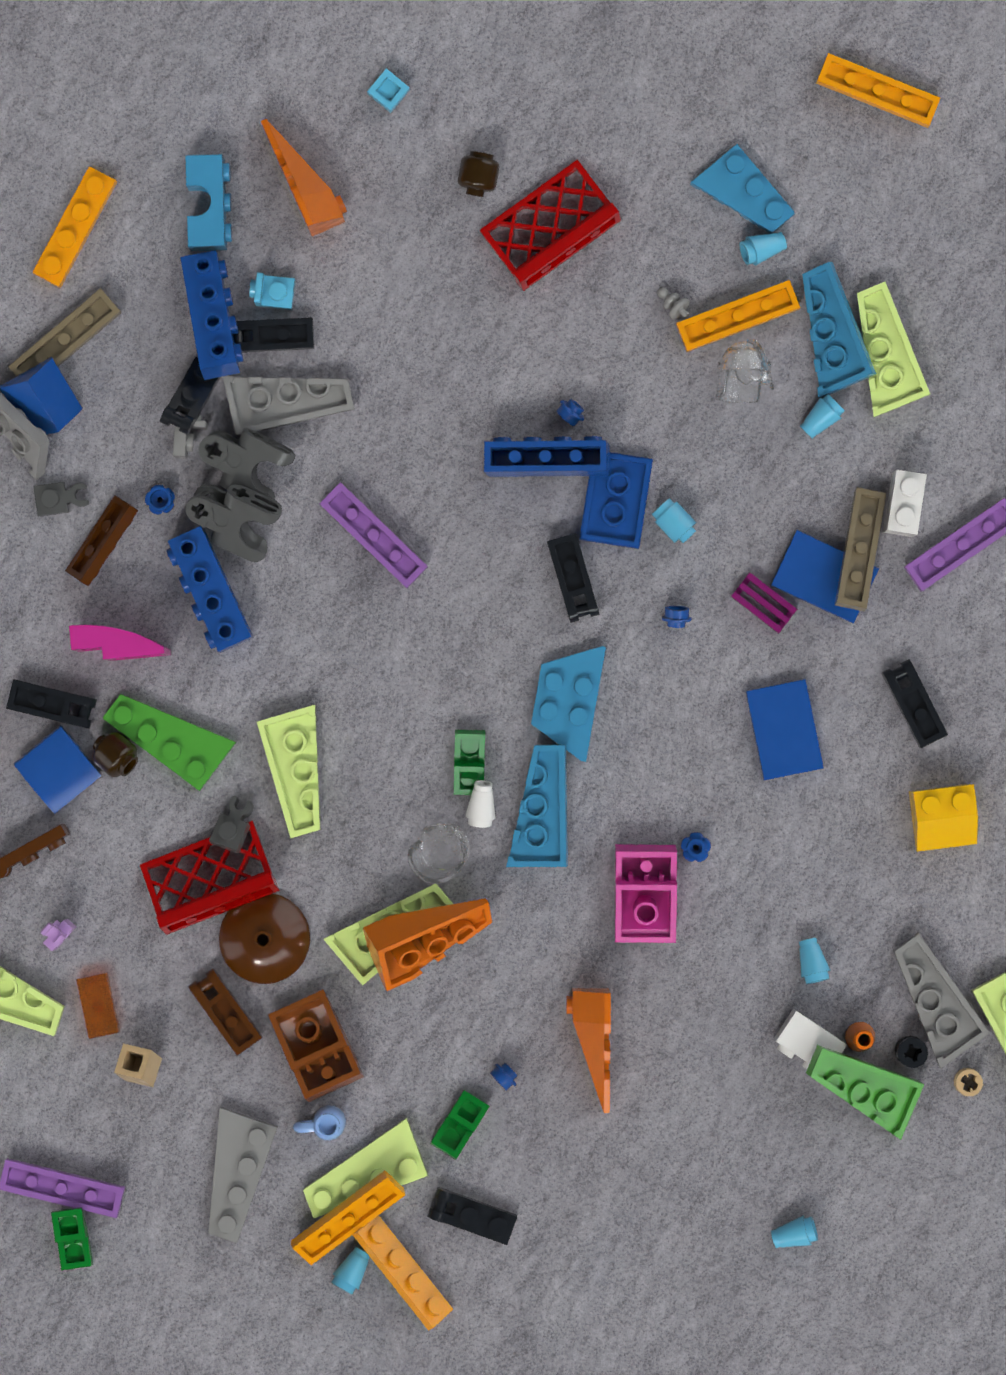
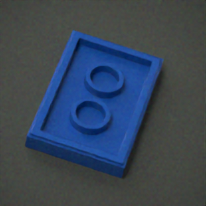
[579,452,653,549]
[771,530,879,624]
[745,679,824,780]

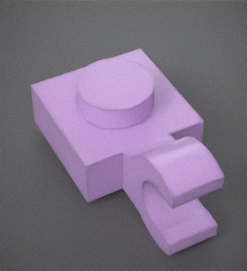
[40,919,76,951]

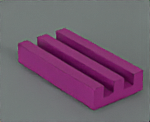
[731,572,798,634]

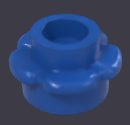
[556,399,584,426]
[145,485,175,515]
[662,606,692,628]
[681,832,711,862]
[490,1063,517,1091]

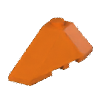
[261,119,347,237]
[363,898,492,991]
[566,988,611,1113]

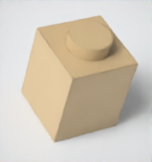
[114,1043,162,1087]

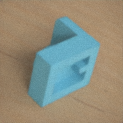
[249,272,295,310]

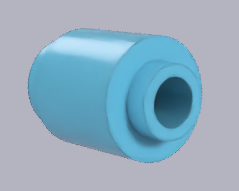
[652,498,697,543]

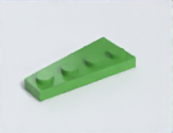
[103,694,237,791]
[806,1045,924,1140]

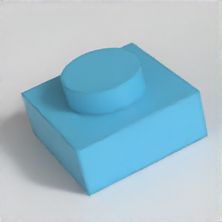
[367,68,410,113]

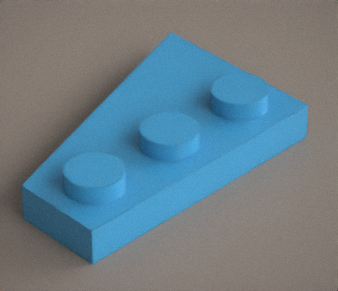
[690,144,795,234]

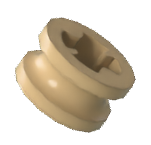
[954,1068,983,1096]

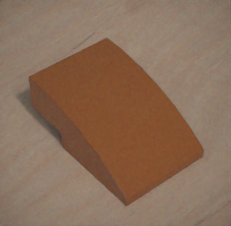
[268,989,364,1102]

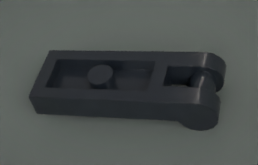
[233,317,315,353]
[160,357,221,435]
[547,533,600,623]
[882,659,948,748]
[6,679,97,729]
[427,1187,517,1245]

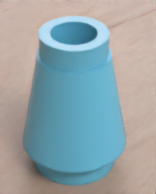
[739,232,787,266]
[800,394,845,439]
[799,938,831,984]
[771,1216,818,1248]
[331,1246,370,1294]

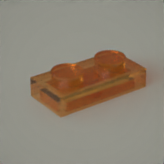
[76,972,120,1039]

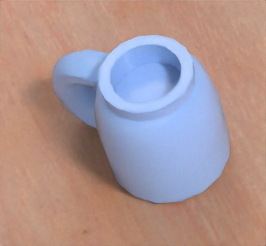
[293,1105,346,1141]

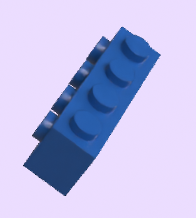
[180,250,244,380]
[484,436,610,477]
[166,526,254,653]

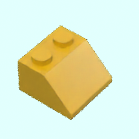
[908,784,978,852]

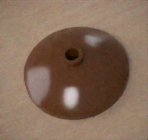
[219,893,310,984]

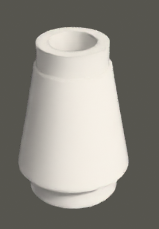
[465,780,496,828]

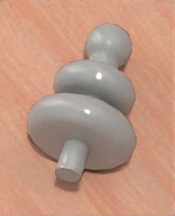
[657,287,690,319]

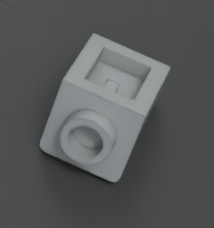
[173,414,208,459]

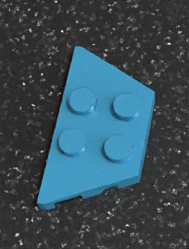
[531,646,606,762]

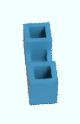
[185,154,232,251]

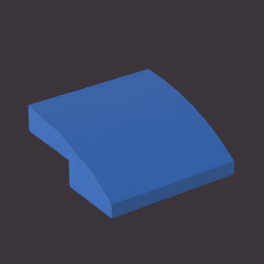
[14,725,102,814]

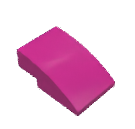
[69,625,171,661]
[615,844,677,943]

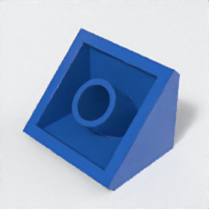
[0,357,83,435]

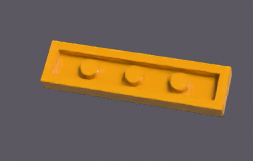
[816,53,941,128]
[32,166,117,288]
[676,280,800,352]
[291,1170,405,1265]
[353,1215,453,1331]

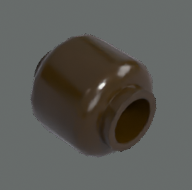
[458,151,499,197]
[92,732,138,777]

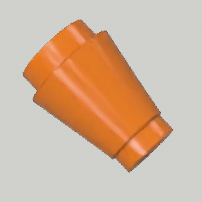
[845,1022,875,1052]

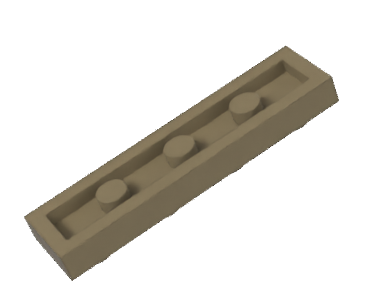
[8,288,122,376]
[835,487,886,611]

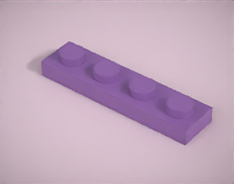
[320,482,428,588]
[904,498,1006,592]
[0,1158,125,1218]

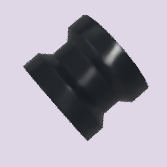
[895,1035,928,1068]

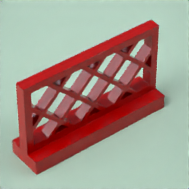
[480,159,621,291]
[140,820,280,935]

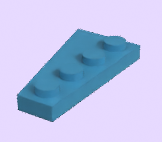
[802,262,876,398]
[506,745,568,867]

